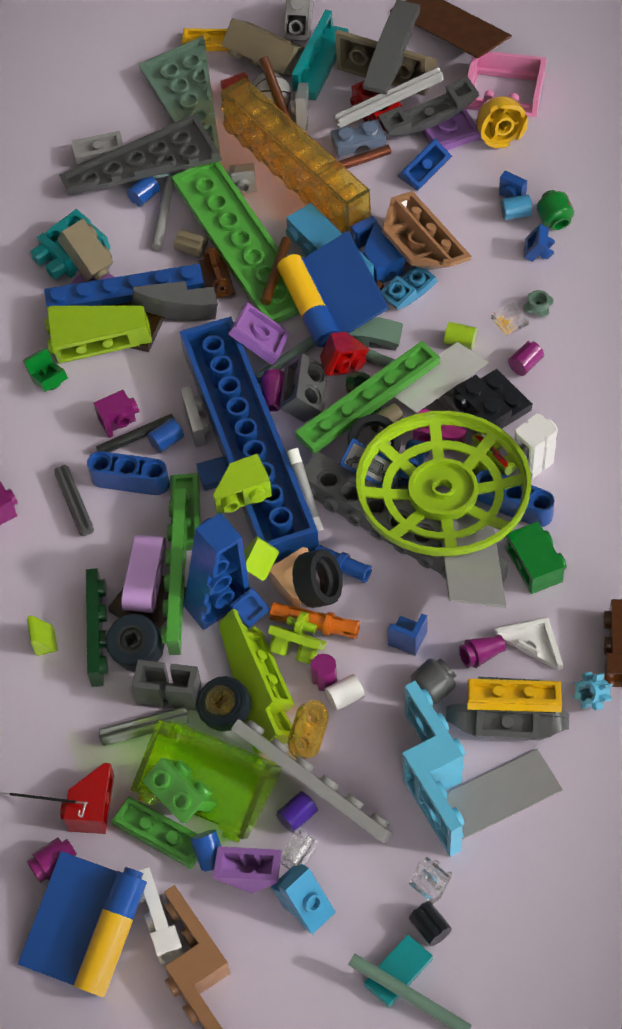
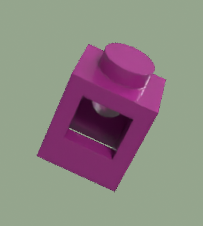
[94,390,140,438]

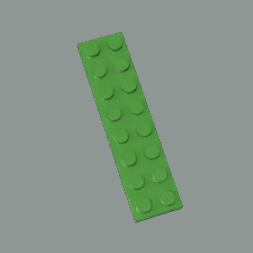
[171,161,300,323]

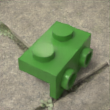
[143,758,218,823]

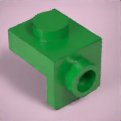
[23,348,68,392]

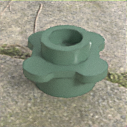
[523,290,554,317]

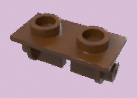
[198,247,236,299]

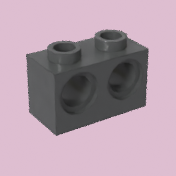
[279,353,327,423]

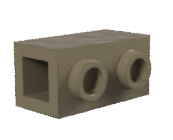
[57,218,113,282]

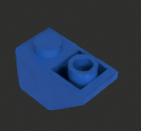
[363,223,406,283]

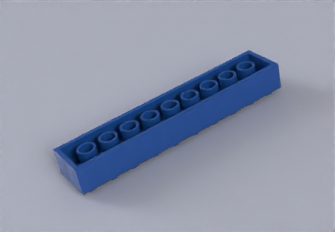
[179,316,319,563]

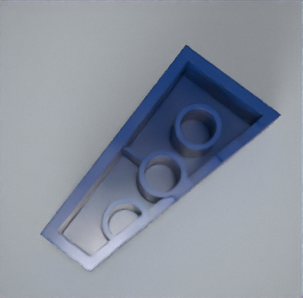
[184,512,250,630]

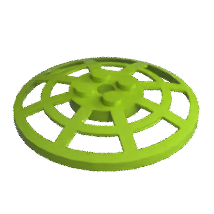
[356,411,531,556]

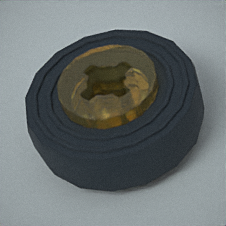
[197,676,251,732]

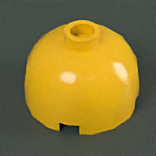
[476,96,528,148]

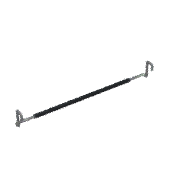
[0,792,88,818]

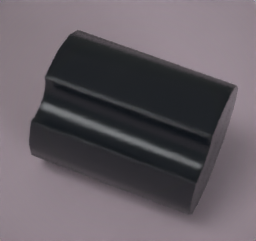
[409,901,452,946]

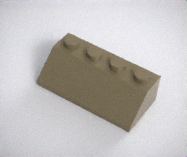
[335,30,437,96]

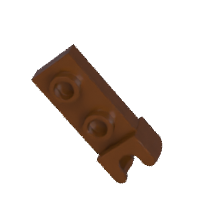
[603,599,622,687]

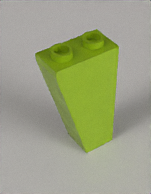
[44,306,152,364]

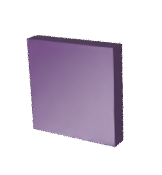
[422,108,481,150]
[228,302,290,366]

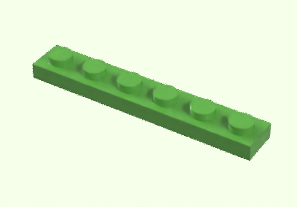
[295,341,440,455]
[161,488,189,655]

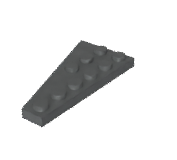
[59,114,222,196]

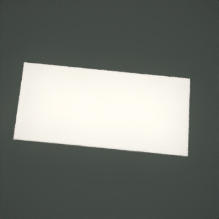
[395,342,489,413]

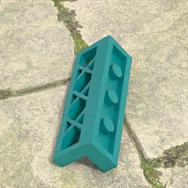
[292,9,349,101]

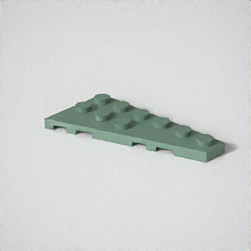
[139,36,220,152]

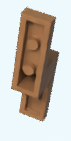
[163,885,231,1029]

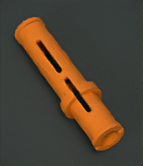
[269,602,360,640]

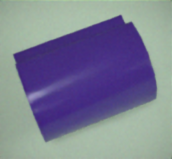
[276,791,318,833]

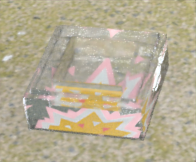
[491,302,529,336]

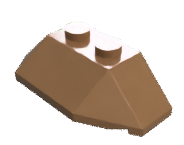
[382,191,472,270]

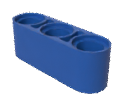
[87,451,170,495]
[476,470,555,527]

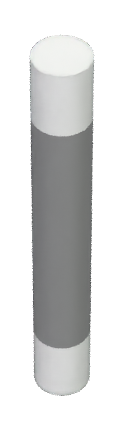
[287,448,324,532]

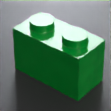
[505,521,567,594]

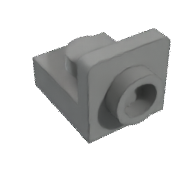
[229,163,257,193]

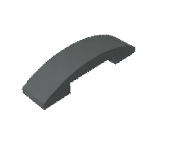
[378,77,479,136]

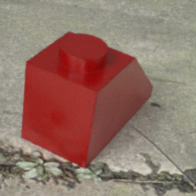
[60,763,115,834]

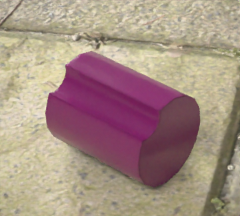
[508,341,544,376]
[310,654,337,691]

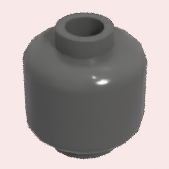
[411,658,457,704]

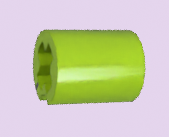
[444,322,477,350]

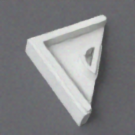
[494,617,563,671]

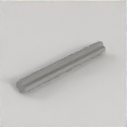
[333,68,443,128]

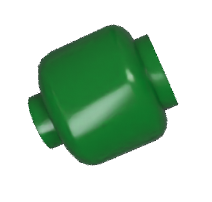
[537,190,574,230]

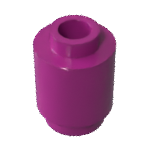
[27,837,77,883]

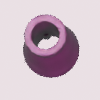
[260,369,284,412]
[459,634,506,668]

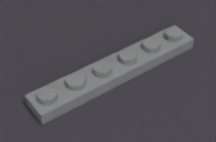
[231,719,393,844]

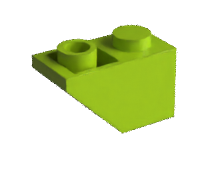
[213,454,272,514]

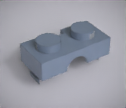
[331,119,386,157]

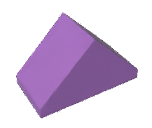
[213,846,282,893]

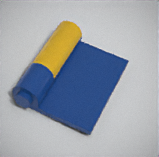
[277,231,390,348]
[18,851,147,997]

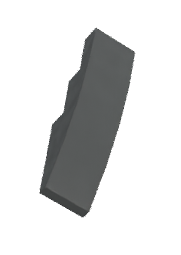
[363,0,420,95]

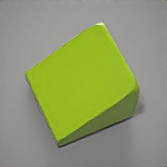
[244,536,279,581]
[27,615,58,656]

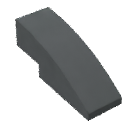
[132,281,218,320]

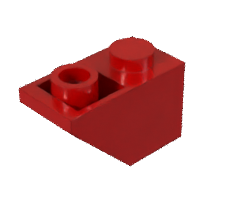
[320,332,369,376]

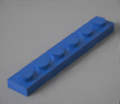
[44,263,205,312]

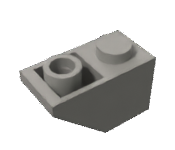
[284,0,314,41]

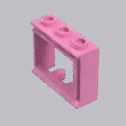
[466,51,547,117]

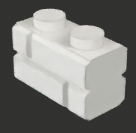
[514,413,558,479]

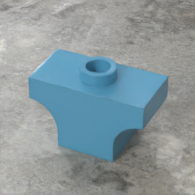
[271,864,336,935]

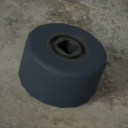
[106,614,165,672]

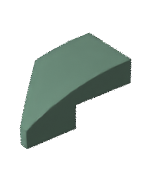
[349,317,403,350]

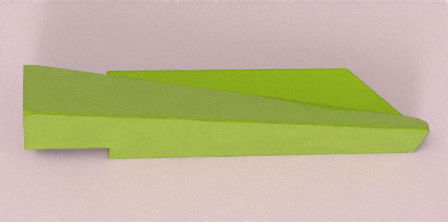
[219,609,298,754]

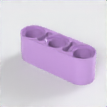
[122,535,166,613]

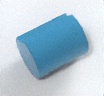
[501,194,532,220]

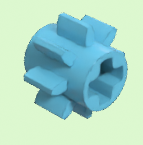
[573,672,613,710]

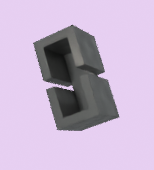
[132,660,202,711]

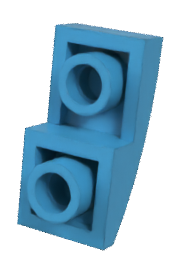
[381,266,438,310]

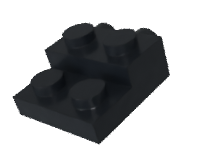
[453,369,533,429]

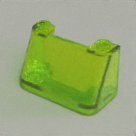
[130,719,283,842]

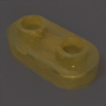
[288,700,329,760]

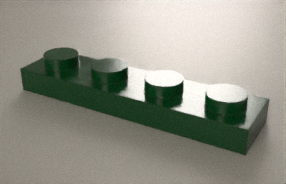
[86,568,109,687]

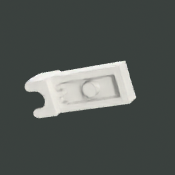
[139,867,184,965]

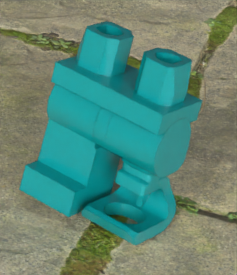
[30,208,110,280]

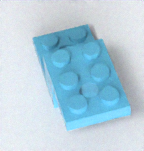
[402,680,465,857]

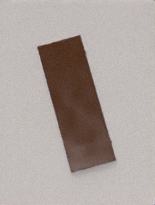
[390,0,512,59]

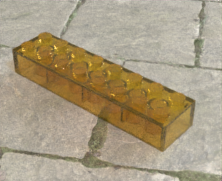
[221,78,371,234]

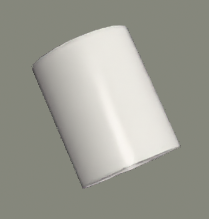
[325,674,365,711]

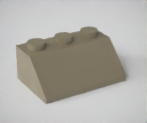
[221,18,305,76]

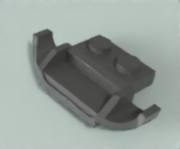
[445,676,570,741]

